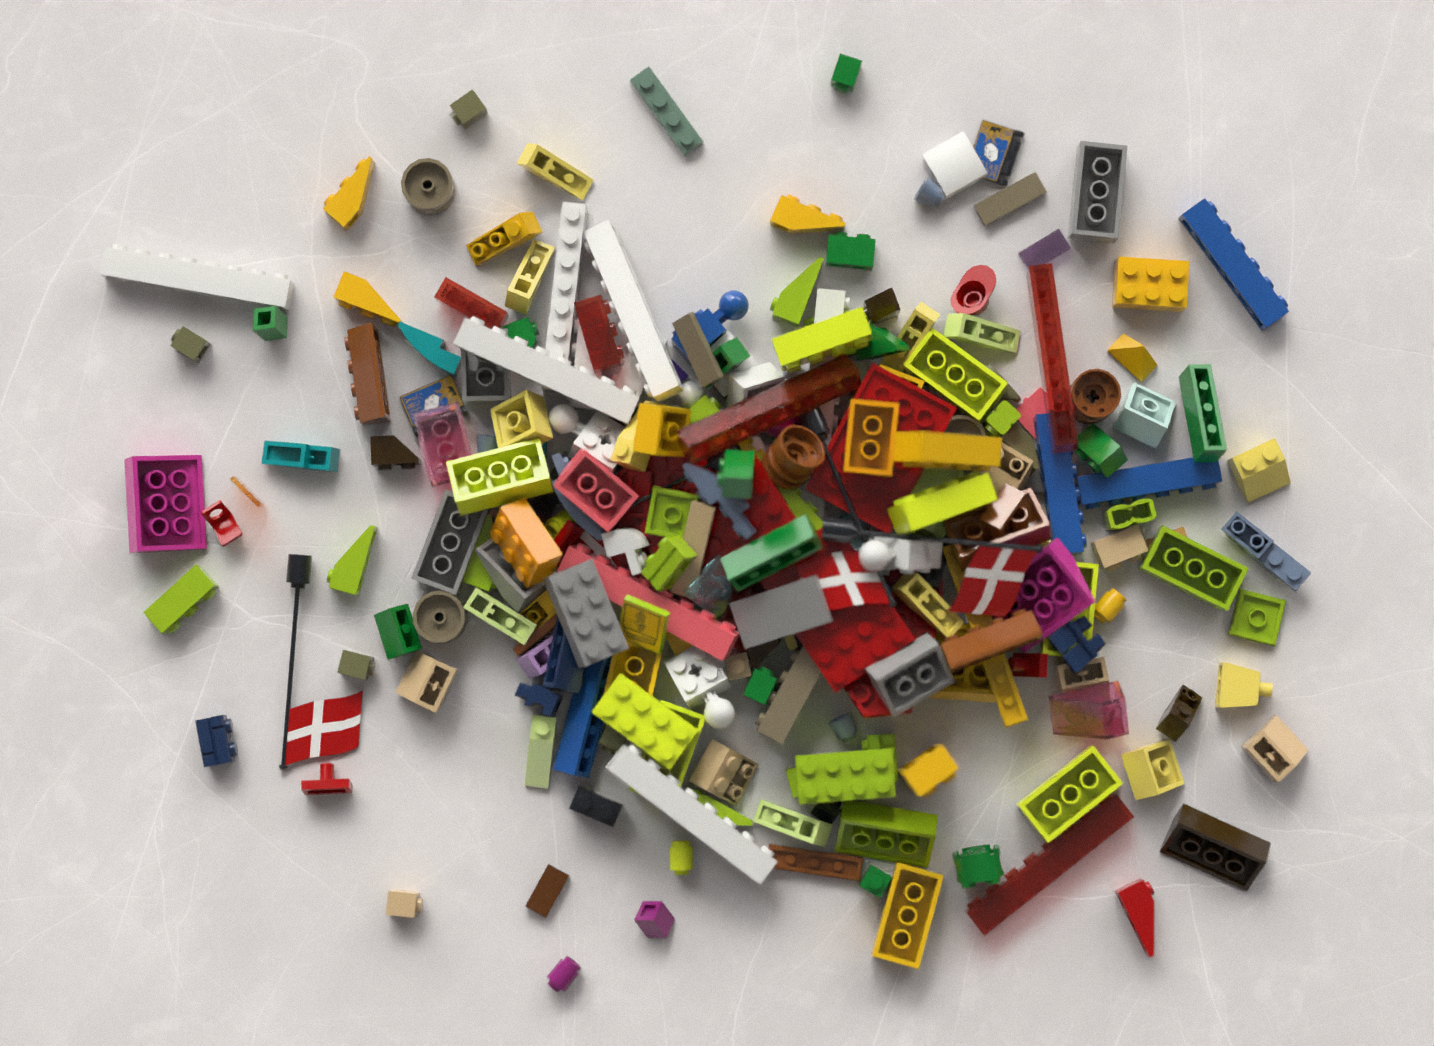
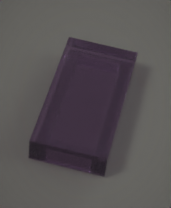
[1018,229,1071,274]

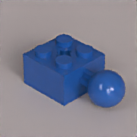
[671,290,749,366]

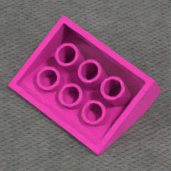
[124,455,207,553]
[994,537,1095,653]

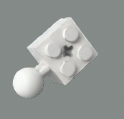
[676,331,759,409]
[727,362,809,428]
[549,404,625,473]
[859,532,943,574]
[664,646,735,729]

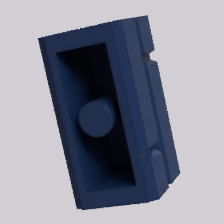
[195,715,238,767]

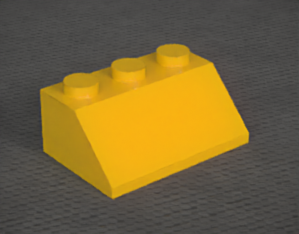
[603,639,664,696]

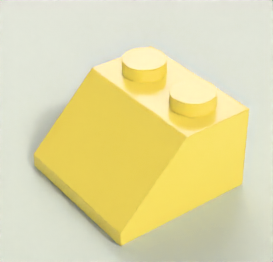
[490,389,553,448]
[1227,438,1291,503]
[1121,739,1185,800]

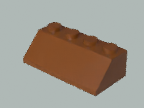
[344,323,391,426]
[942,488,1051,572]
[941,609,1043,673]

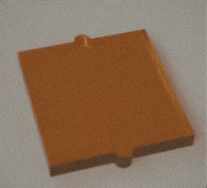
[230,476,265,507]

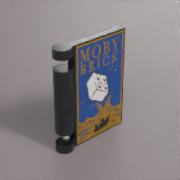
[973,119,1025,186]
[400,375,468,437]

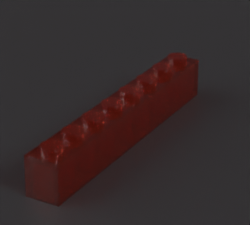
[1026,263,1078,454]
[676,354,861,464]
[965,794,1134,936]

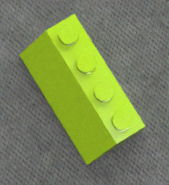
[834,800,938,868]

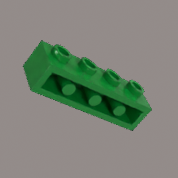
[1179,364,1227,462]
[721,514,823,592]

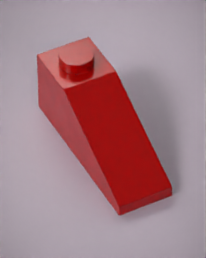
[1115,878,1155,957]

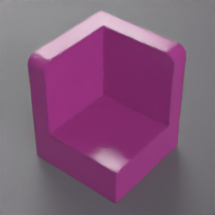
[634,901,675,938]

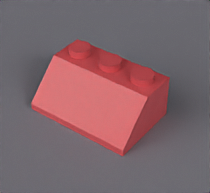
[553,448,639,532]

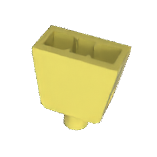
[1215,662,1273,708]

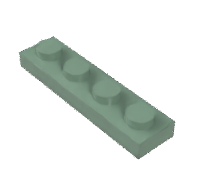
[630,67,703,156]

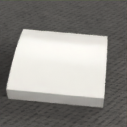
[923,131,988,198]

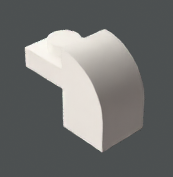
[601,528,650,575]

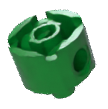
[952,844,1004,888]

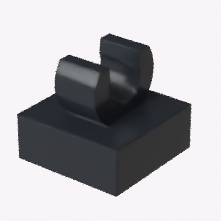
[811,801,841,824]

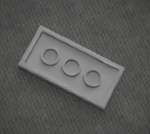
[729,575,833,649]

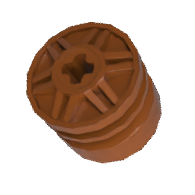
[1065,369,1121,424]
[762,425,825,489]

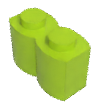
[1103,499,1157,531]

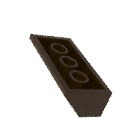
[1159,803,1271,891]

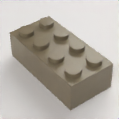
[755,646,821,744]

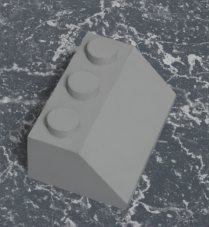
[866,633,955,718]

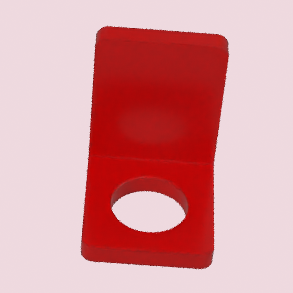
[201,500,243,547]

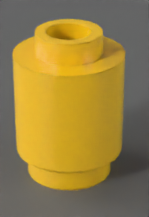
[1094,588,1127,624]

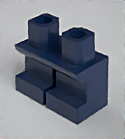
[1046,616,1106,674]
[514,682,564,717]

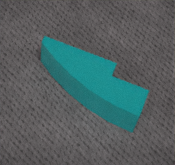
[398,322,461,377]
[261,440,340,473]

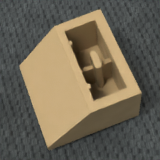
[972,442,1034,495]
[395,651,459,713]
[1054,657,1111,713]
[1240,714,1308,782]
[689,739,759,806]

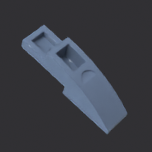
[551,453,606,541]
[683,462,757,539]
[1221,511,1311,592]

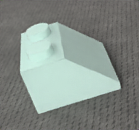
[1113,382,1176,448]

